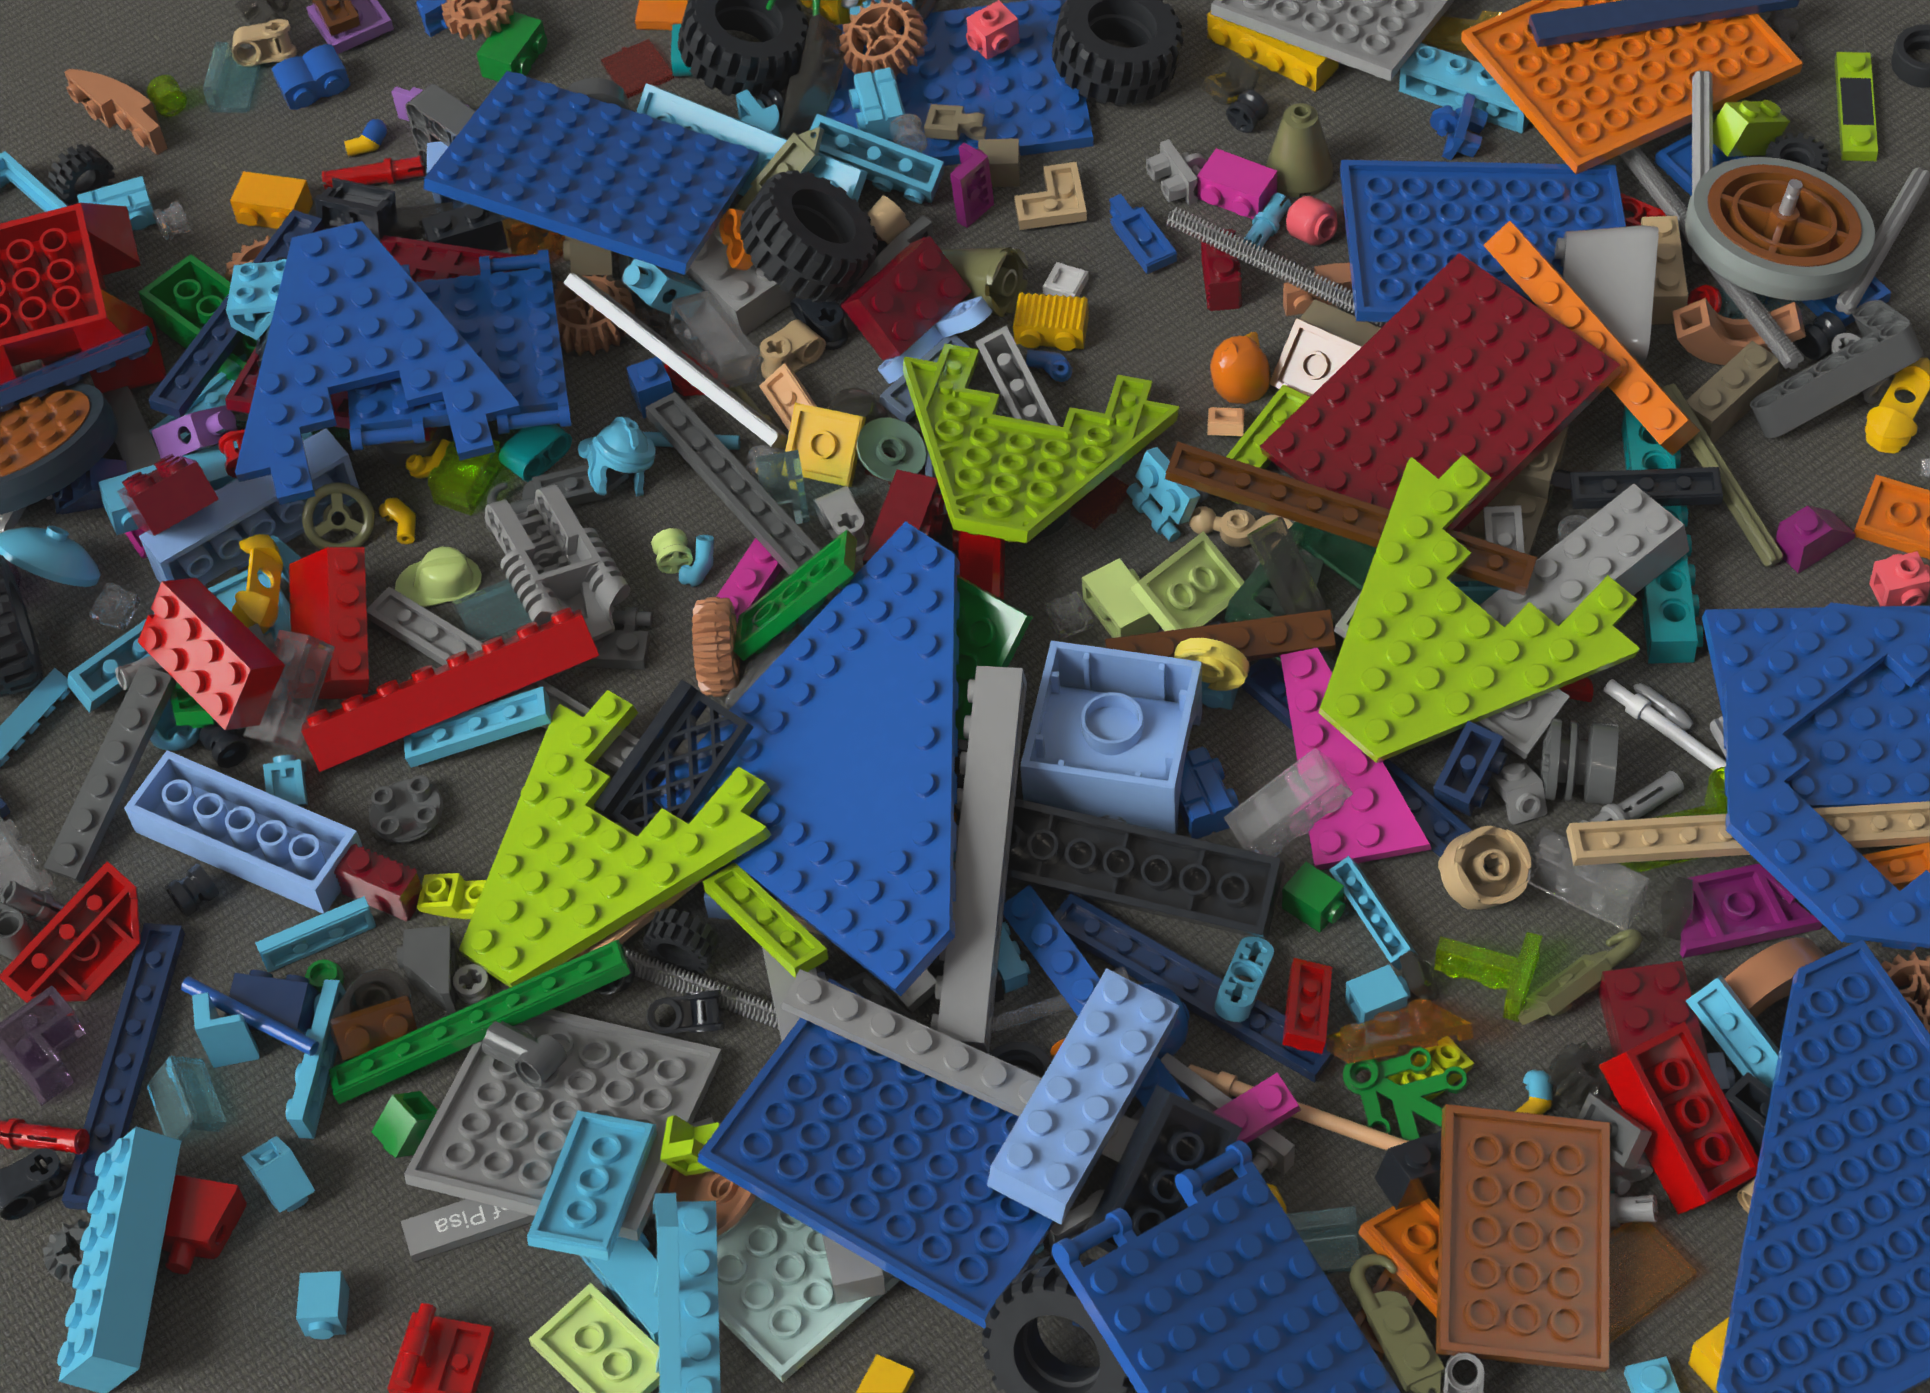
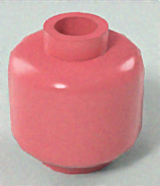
[1286,196,1338,246]

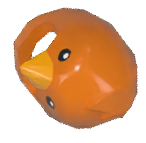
[1210,332,1271,404]

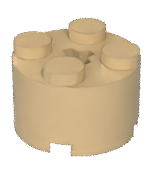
[1438,826,1531,910]

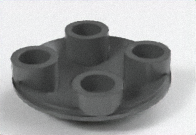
[369,775,443,843]

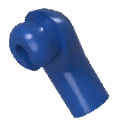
[1026,349,1072,382]

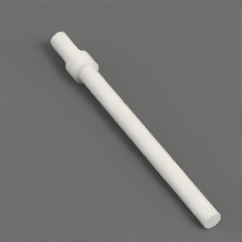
[1604,679,1726,779]

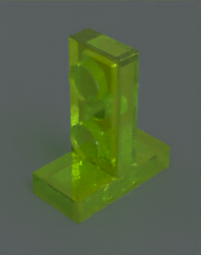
[1434,932,1542,1022]

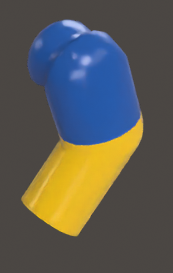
[344,119,387,157]

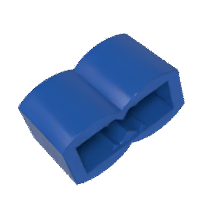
[272,44,351,110]

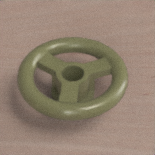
[302,483,375,550]

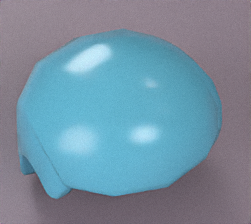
[150,698,202,751]

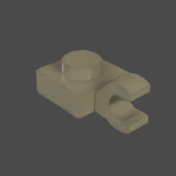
[924,104,987,140]

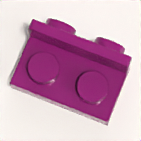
[950,143,994,228]

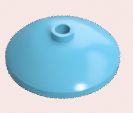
[0,525,100,587]

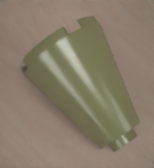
[1266,103,1334,197]
[941,247,1028,317]

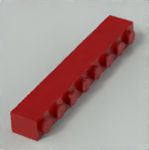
[301,607,599,772]

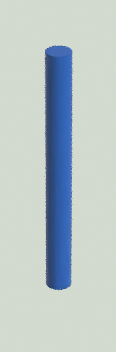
[181,977,319,1056]

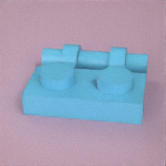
[1126,447,1201,542]

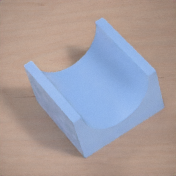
[1020,640,1202,834]

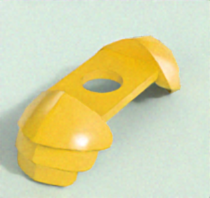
[1865,358,1930,454]
[232,534,283,634]

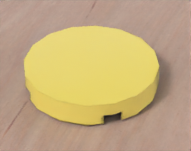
[1174,638,1249,691]

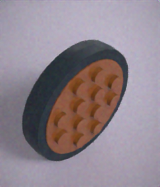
[0,383,118,514]

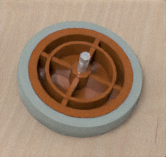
[1685,157,1875,301]

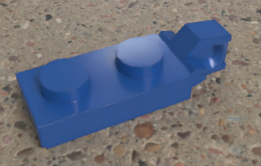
[1109,194,1177,274]

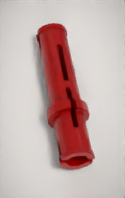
[322,155,425,190]
[0,1118,90,1155]

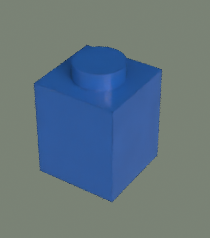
[626,357,673,419]

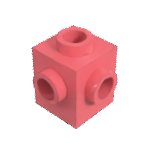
[966,0,1020,60]
[1869,551,1930,606]

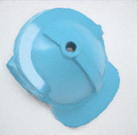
[578,417,656,497]

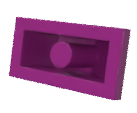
[1775,505,1855,573]

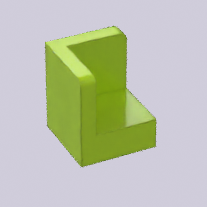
[660,1115,720,1176]

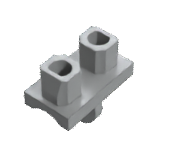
[1146,139,1207,205]

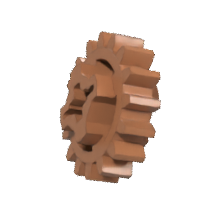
[442,0,514,40]

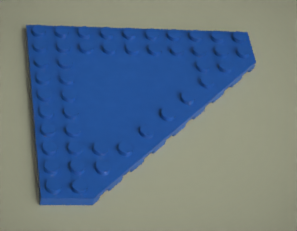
[653,521,960,996]
[1716,939,1930,1393]

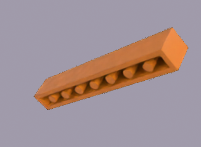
[1483,221,1700,456]

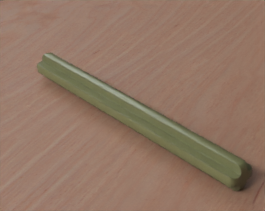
[1663,383,1784,568]

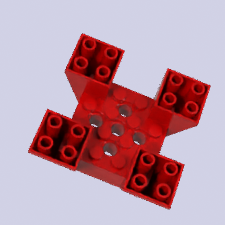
[0,203,166,393]

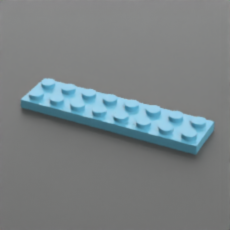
[636,83,868,202]

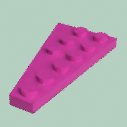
[1280,648,1431,870]

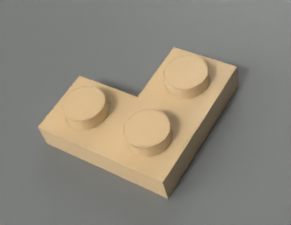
[1014,162,1087,230]

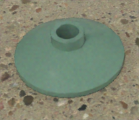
[856,417,926,482]

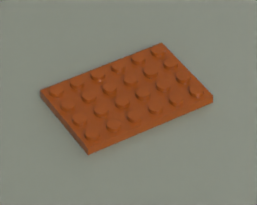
[1436,1104,1610,1372]

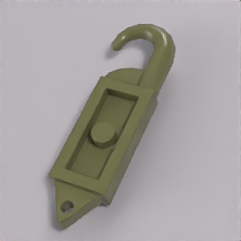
[734,127,824,211]
[1518,929,1642,1026]
[1349,1253,1445,1393]

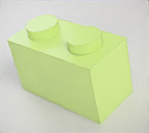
[1082,558,1159,638]

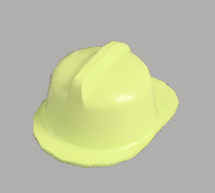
[395,547,482,607]

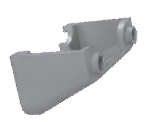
[1554,225,1659,366]

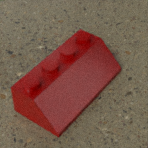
[953,530,1005,600]
[289,547,369,699]
[1599,1022,1759,1215]

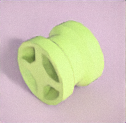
[651,528,693,574]

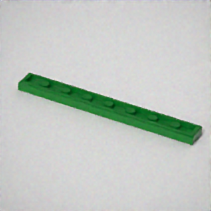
[328,940,631,1104]

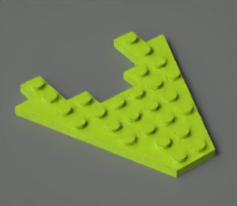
[903,343,1179,543]
[1318,455,1640,763]
[459,690,771,988]

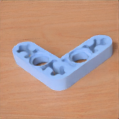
[878,296,992,384]

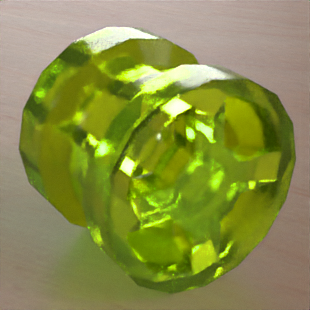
[146,75,187,117]

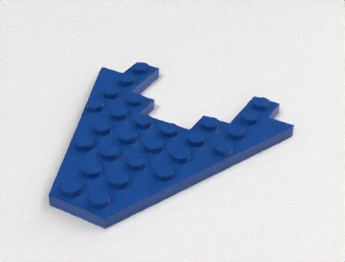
[235,221,521,505]

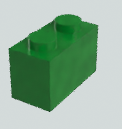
[476,12,548,82]

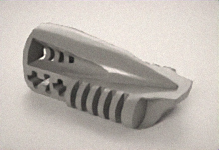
[485,484,630,641]

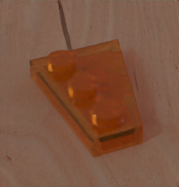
[1326,999,1474,1063]

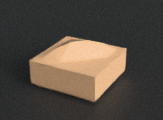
[1207,407,1244,436]

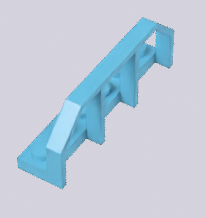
[653,1193,721,1393]

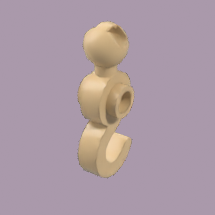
[1189,506,1295,558]

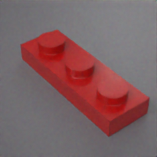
[1282,958,1332,1054]

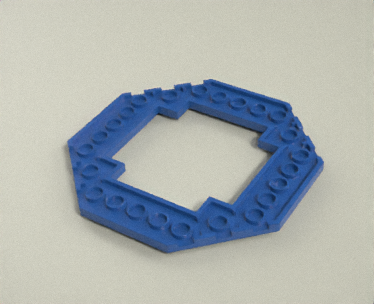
[1722,603,1930,950]

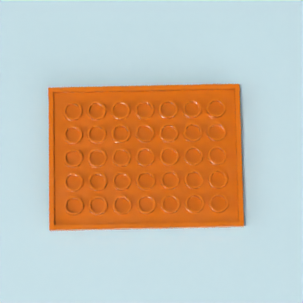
[1461,0,1803,174]

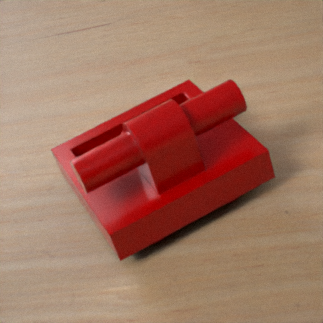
[387,1303,494,1393]

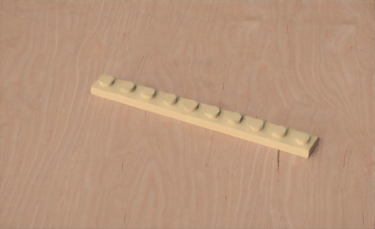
[1566,801,1930,866]

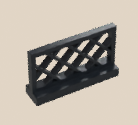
[594,679,754,835]

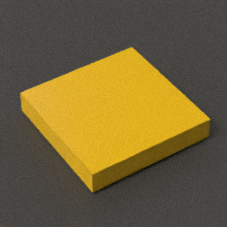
[781,402,866,487]

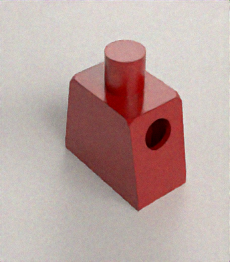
[162,1175,247,1274]

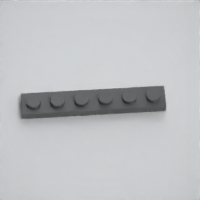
[43,665,177,883]

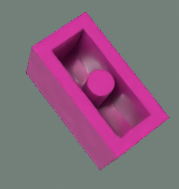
[1197,148,1277,219]

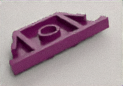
[1680,863,1822,958]

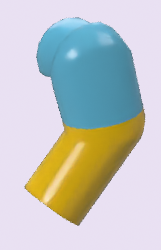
[1514,1070,1553,1115]

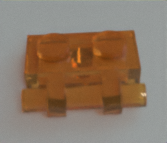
[502,218,565,271]

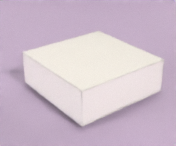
[1043,262,1089,298]

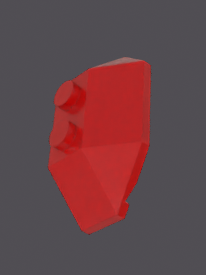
[0,861,141,1003]

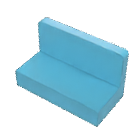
[192,992,260,1068]

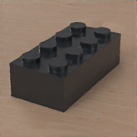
[1085,1085,1242,1252]

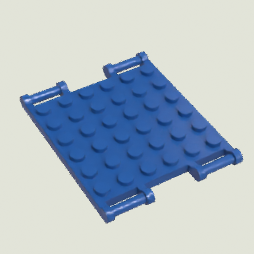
[348,249,571,451]
[1052,1140,1401,1393]

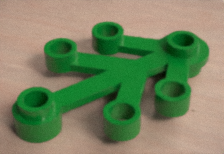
[1343,1047,1468,1141]

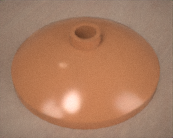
[663,1123,757,1236]

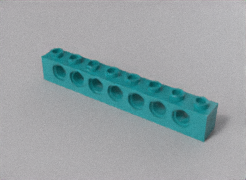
[1621,405,1703,664]

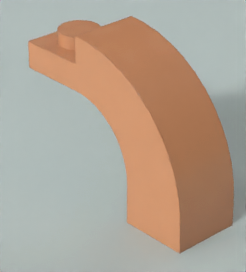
[1672,298,1806,365]
[1697,937,1826,1030]

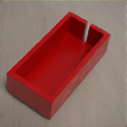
[138,578,285,730]

